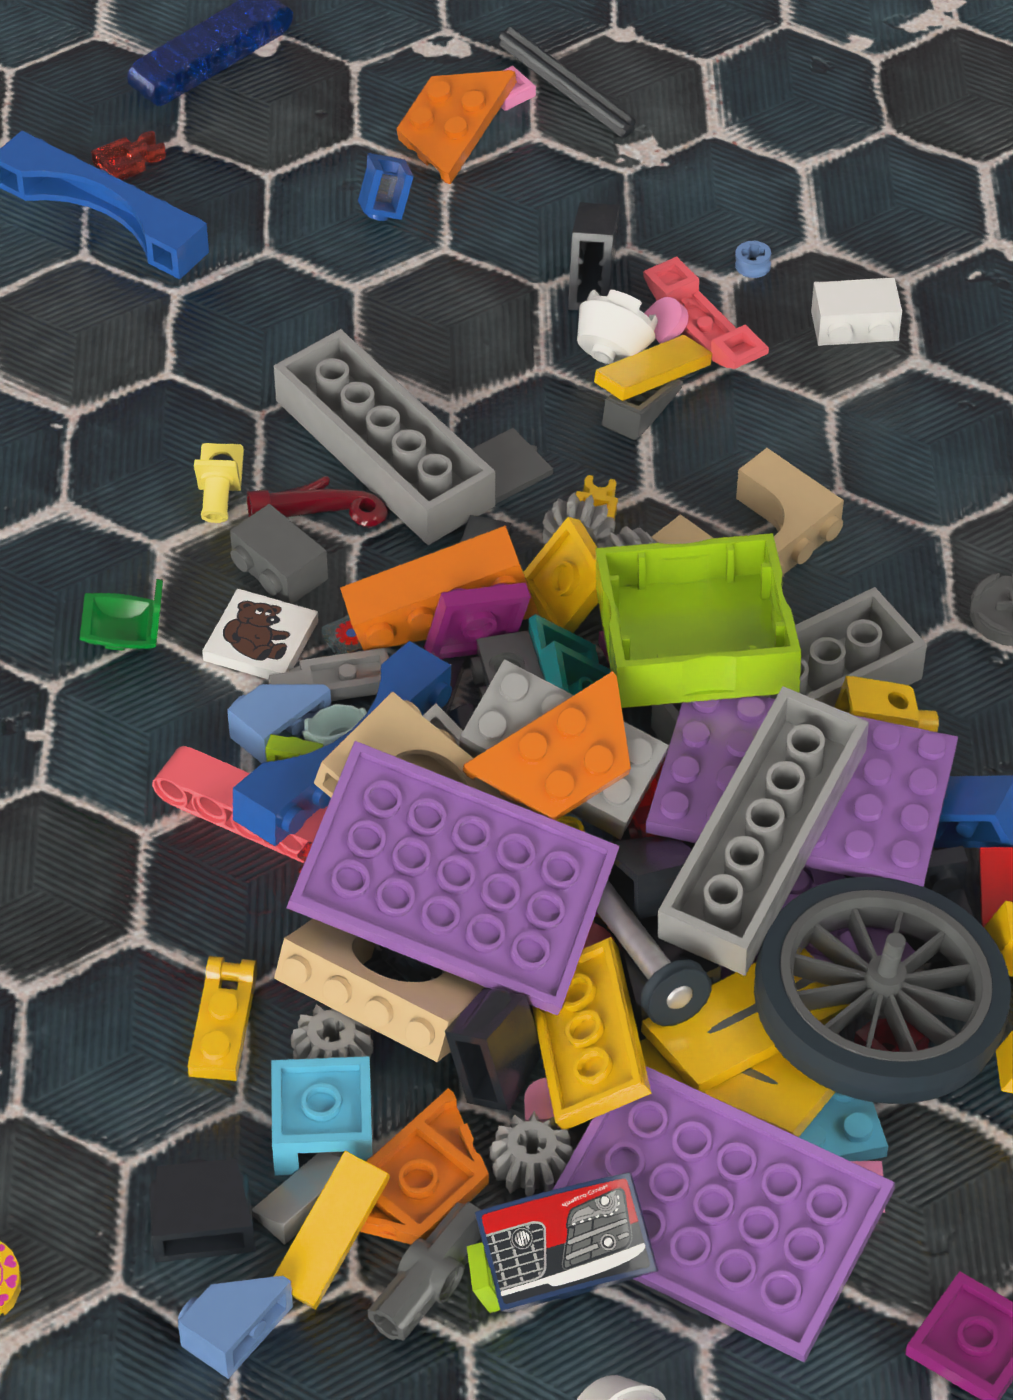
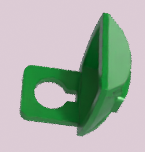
[80,579,163,651]

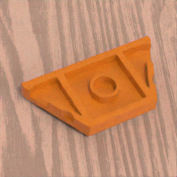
[396,70,517,184]
[463,671,631,820]
[360,1088,489,1245]

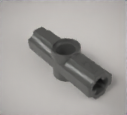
[368,1202,482,1341]

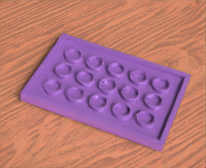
[646,696,958,887]
[287,741,620,1016]
[553,1066,895,1363]

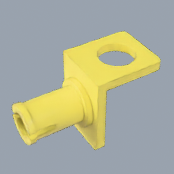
[194,443,244,523]

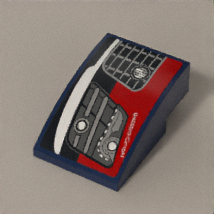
[475,1172,658,1313]

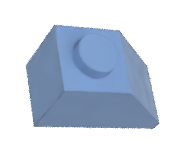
[227,684,331,763]
[178,1276,293,1379]

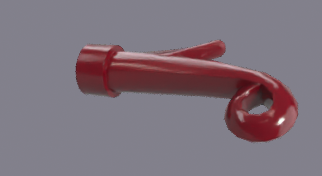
[247,476,388,528]

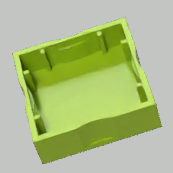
[595,533,801,708]

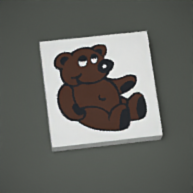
[202,588,318,679]

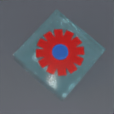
[322,615,363,655]

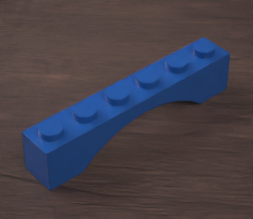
[0,131,209,279]
[233,641,452,846]

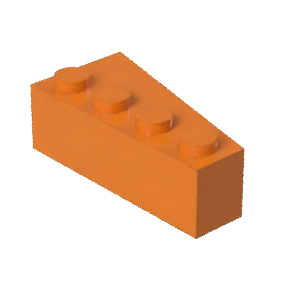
[340,526,540,651]

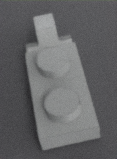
[269,648,389,701]

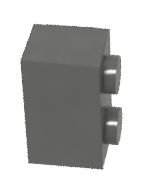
[230,504,328,604]

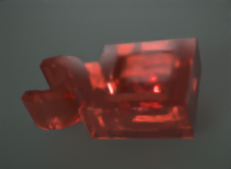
[91,131,166,180]

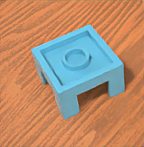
[271,1056,373,1176]

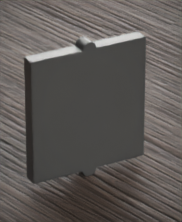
[472,428,553,504]

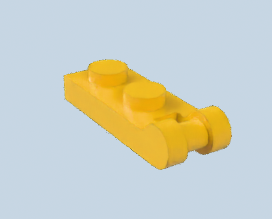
[188,956,257,1081]

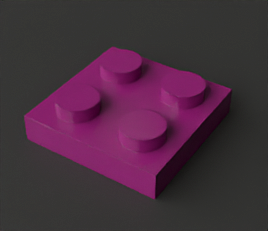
[424,582,531,659]
[905,1271,1013,1400]

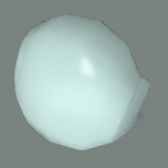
[302,704,367,747]

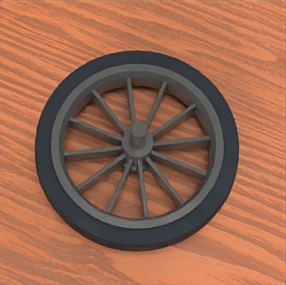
[754,877,1011,1104]

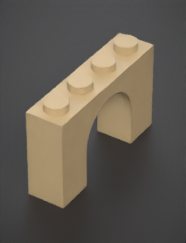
[651,448,844,576]
[314,691,531,810]
[274,919,486,1062]

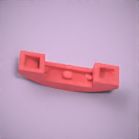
[643,257,769,369]

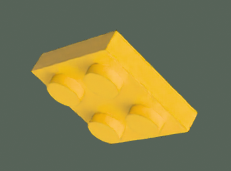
[524,517,598,633]

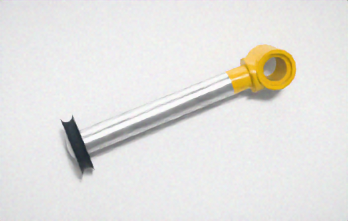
[556,816,712,1026]

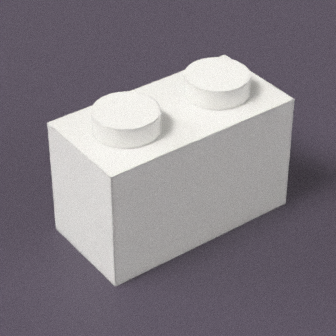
[811,277,902,346]

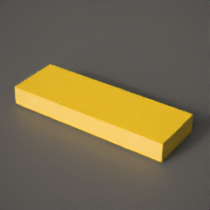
[594,335,712,401]
[273,1151,390,1310]

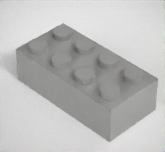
[459,659,669,840]

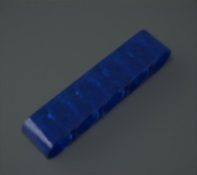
[127,0,293,106]

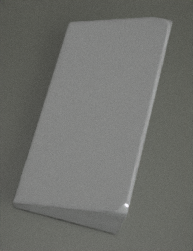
[252,1152,341,1245]

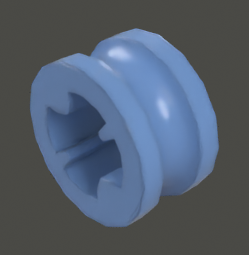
[735,240,771,278]

